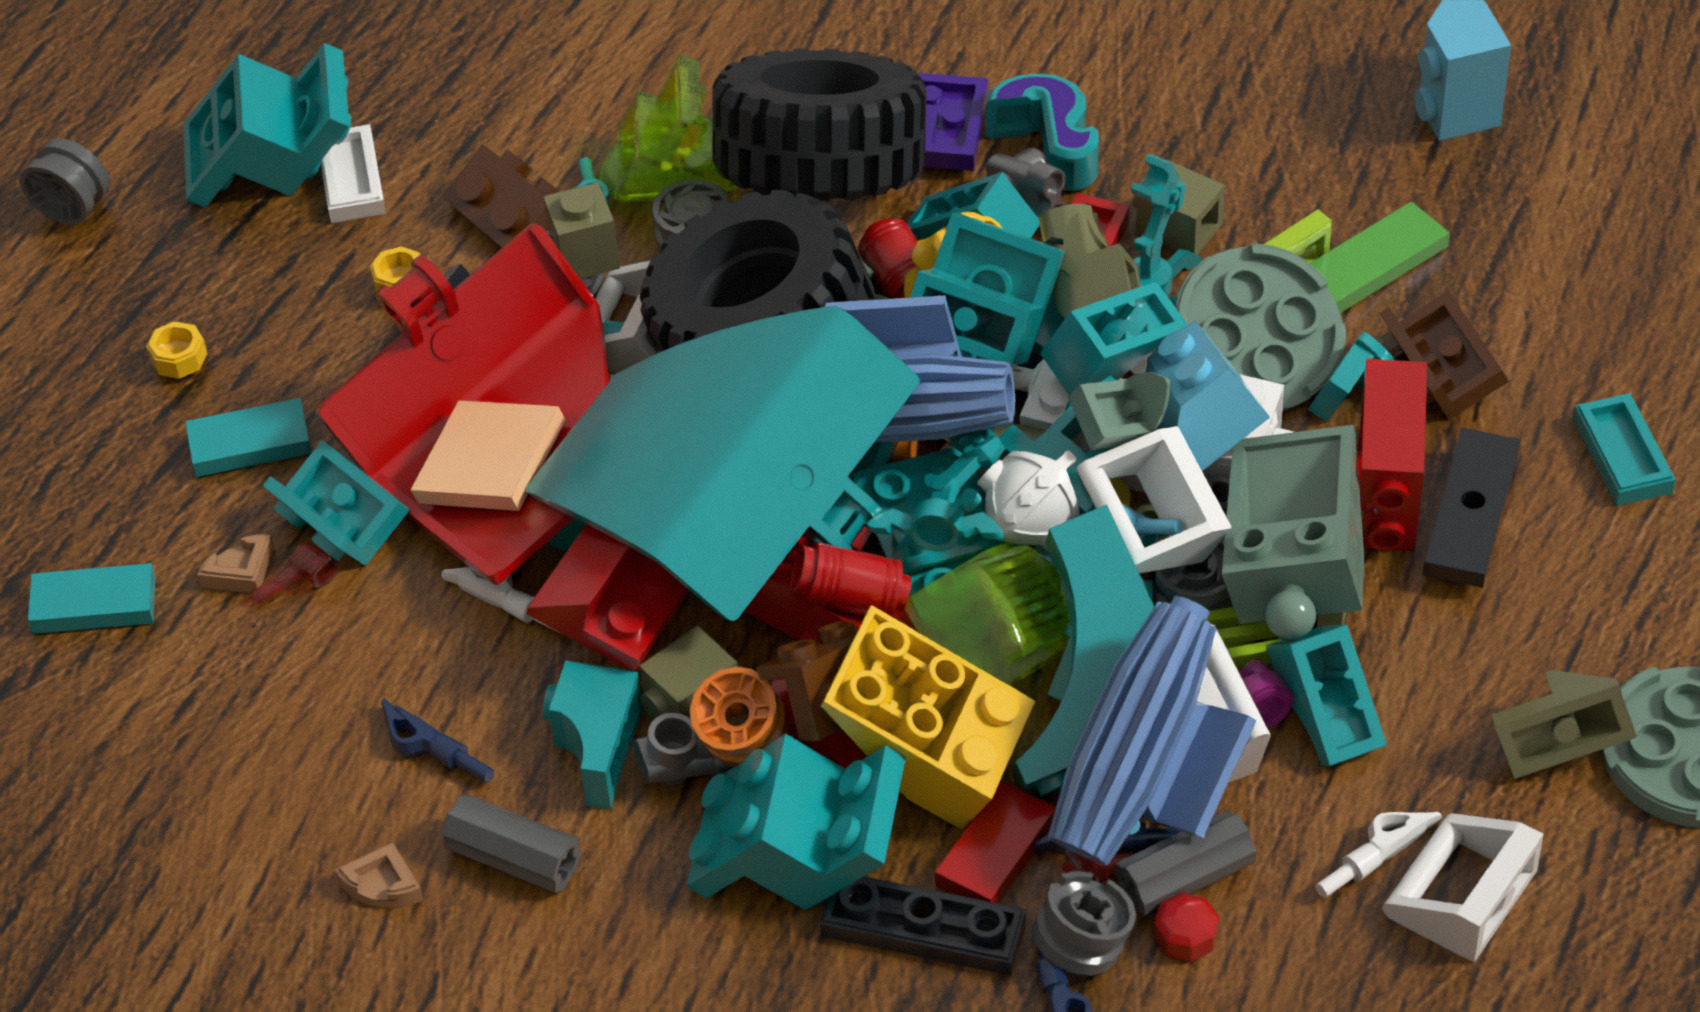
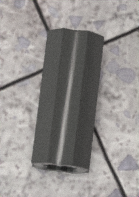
[441,794,581,893]
[1115,810,1257,917]

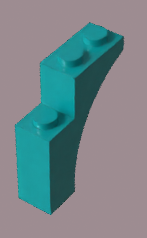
[1012,505,1154,798]

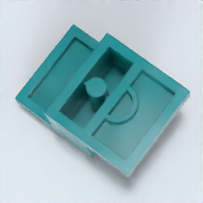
[183,43,352,208]
[910,212,1066,371]
[686,734,906,910]

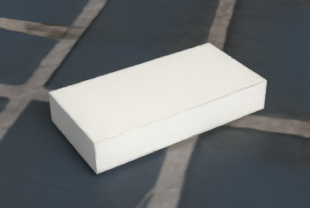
[321,124,386,223]

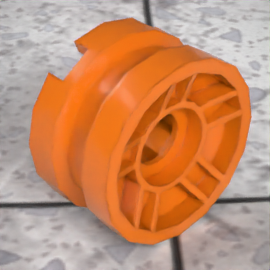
[690,666,789,767]

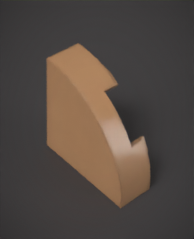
[197,534,274,594]
[335,842,423,908]

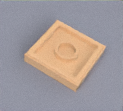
[411,401,566,511]

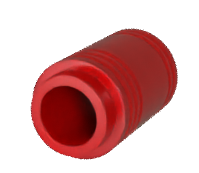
[858,219,918,299]
[790,541,911,617]

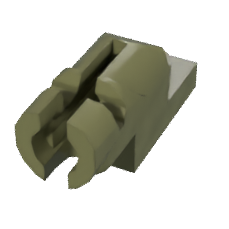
[1039,204,1148,374]

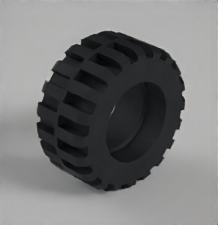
[712,48,927,201]
[639,190,875,352]

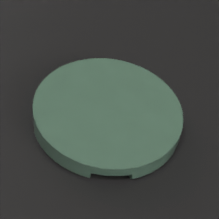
[1173,244,1346,412]
[1601,667,1700,828]

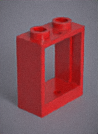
[1357,359,1427,551]

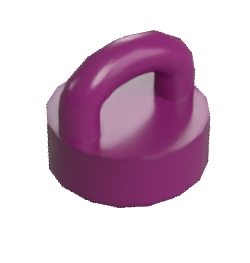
[1239,660,1294,729]

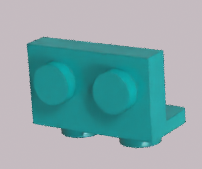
[263,440,410,566]

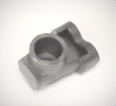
[986,148,1067,219]
[634,713,734,786]

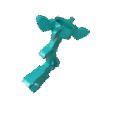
[1131,154,1202,297]
[867,428,1005,562]

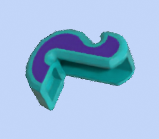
[985,74,1099,191]

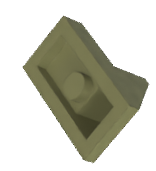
[1491,670,1637,779]

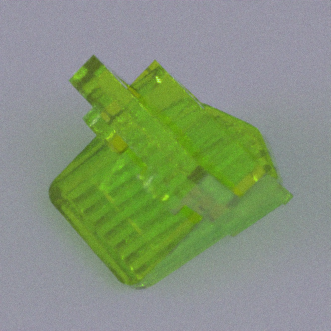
[597,55,738,202]
[905,542,1071,685]

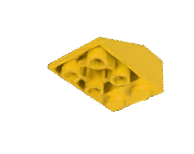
[821,605,1035,830]

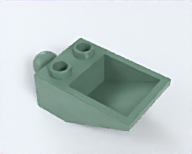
[1222,425,1364,640]

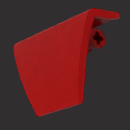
[315,223,610,585]

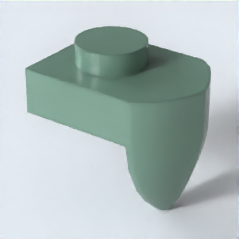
[1068,372,1170,450]

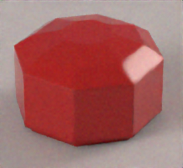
[1153,893,1219,962]

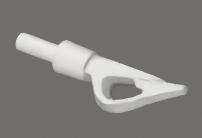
[441,567,560,633]
[1315,812,1443,898]

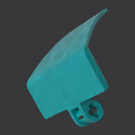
[525,305,920,621]

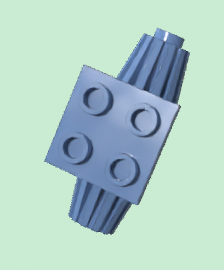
[825,296,1015,443]
[1048,596,1257,866]

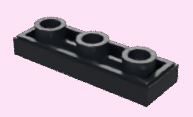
[1422,428,1521,588]
[820,876,1026,976]

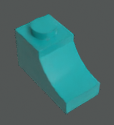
[907,172,1040,241]
[1040,281,1188,395]
[1266,625,1387,766]
[543,661,643,809]

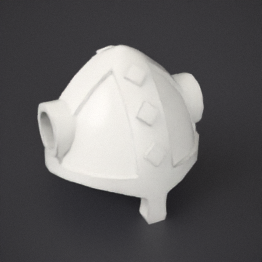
[977,450,1080,552]

